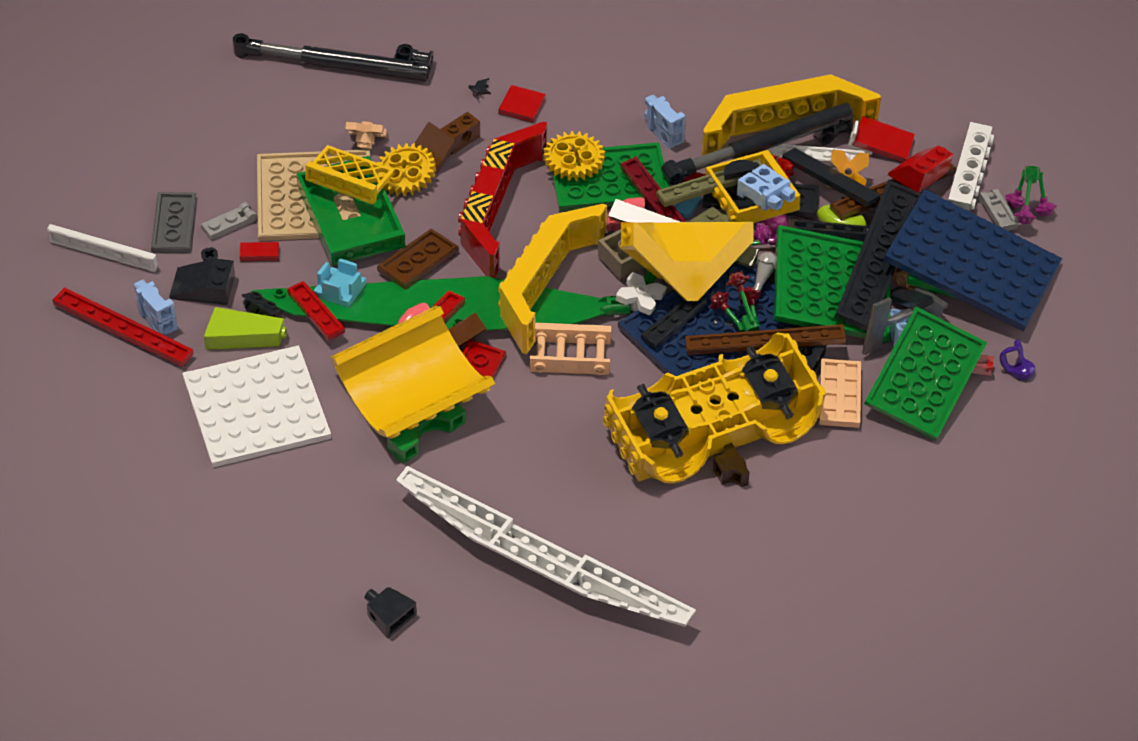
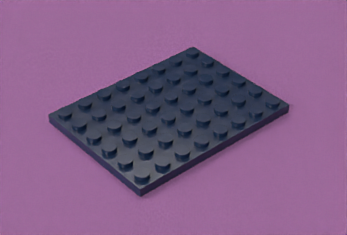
[883,190,1063,332]
[618,262,804,376]

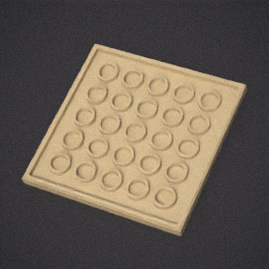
[257,149,370,241]

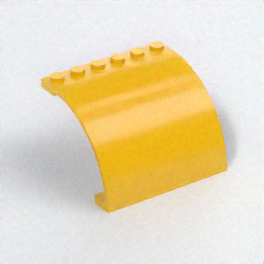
[330,306,495,439]

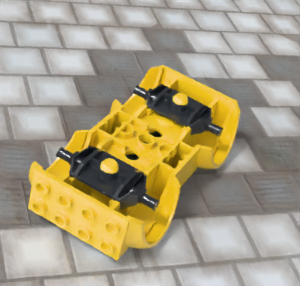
[602,333,826,484]

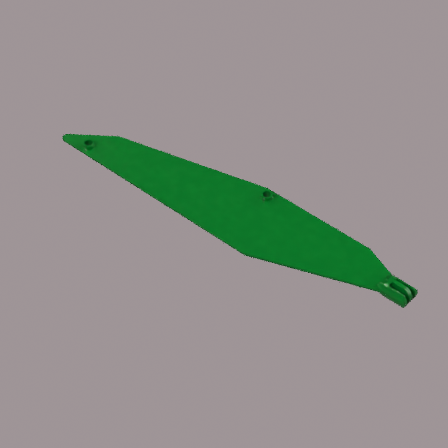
[251,276,631,331]

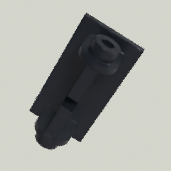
[242,291,283,317]

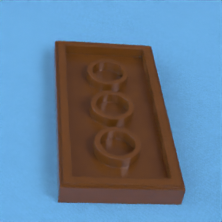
[377,228,459,289]

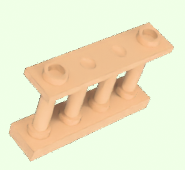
[530,323,611,375]

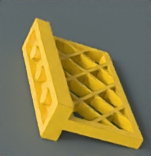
[305,145,395,205]

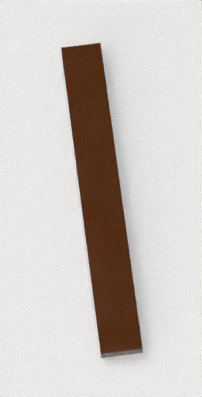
[829,163,957,220]
[685,324,846,355]

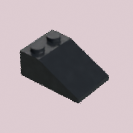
[169,258,235,305]

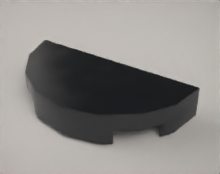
[724,160,761,180]

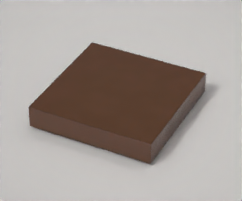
[415,121,458,173]

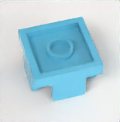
[313,259,366,308]

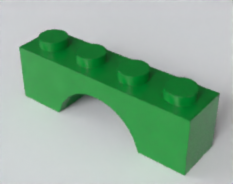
[387,403,466,464]

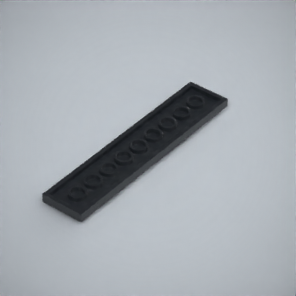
[834,180,922,331]

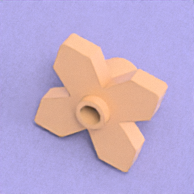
[345,121,387,150]

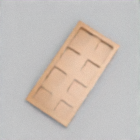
[819,359,861,428]

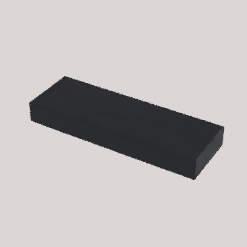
[890,286,934,309]

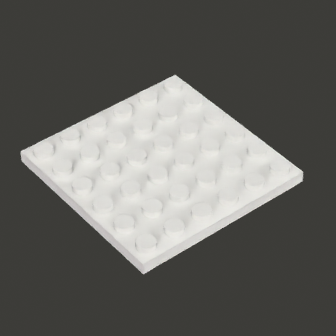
[182,345,331,468]

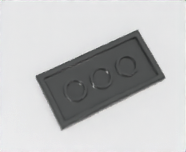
[151,192,196,253]

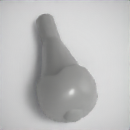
[754,252,777,292]

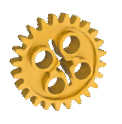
[544,131,605,181]
[376,143,436,197]

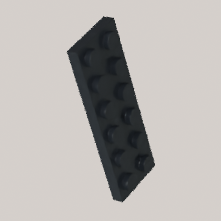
[702,181,818,218]

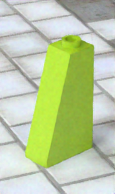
[204,307,287,350]

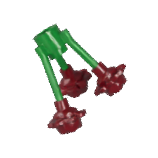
[710,271,761,332]

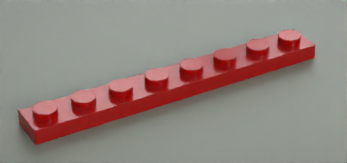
[52,287,194,367]

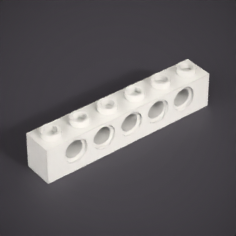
[948,122,994,211]

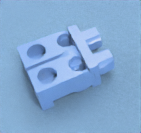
[644,95,686,149]
[737,164,795,211]
[134,280,178,335]

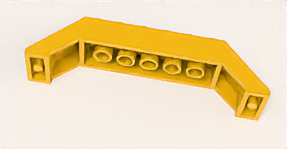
[701,74,881,156]
[498,204,607,354]

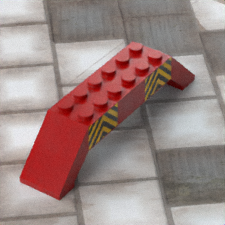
[458,122,547,278]

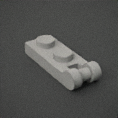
[978,189,1019,231]
[201,202,258,241]

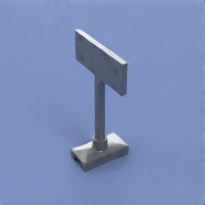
[862,287,949,355]

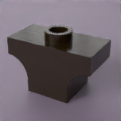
[713,443,750,487]

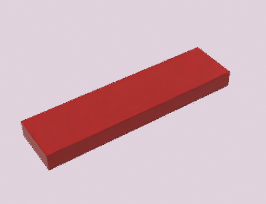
[287,281,345,341]

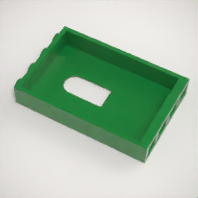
[296,156,405,266]

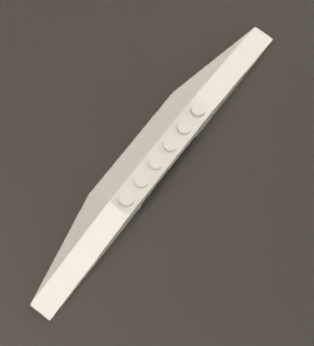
[396,466,696,627]

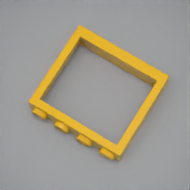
[706,150,800,223]

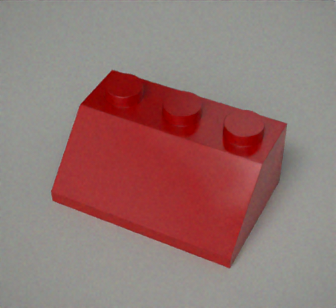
[888,145,954,192]

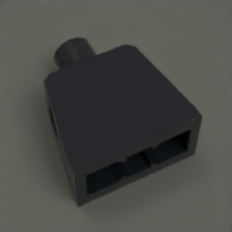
[364,587,417,638]

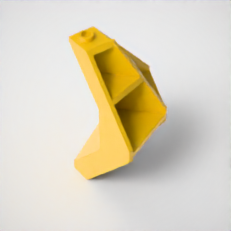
[620,222,753,301]

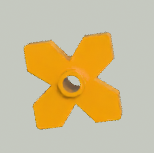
[827,149,870,188]

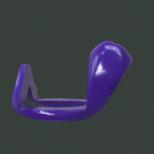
[999,339,1036,380]

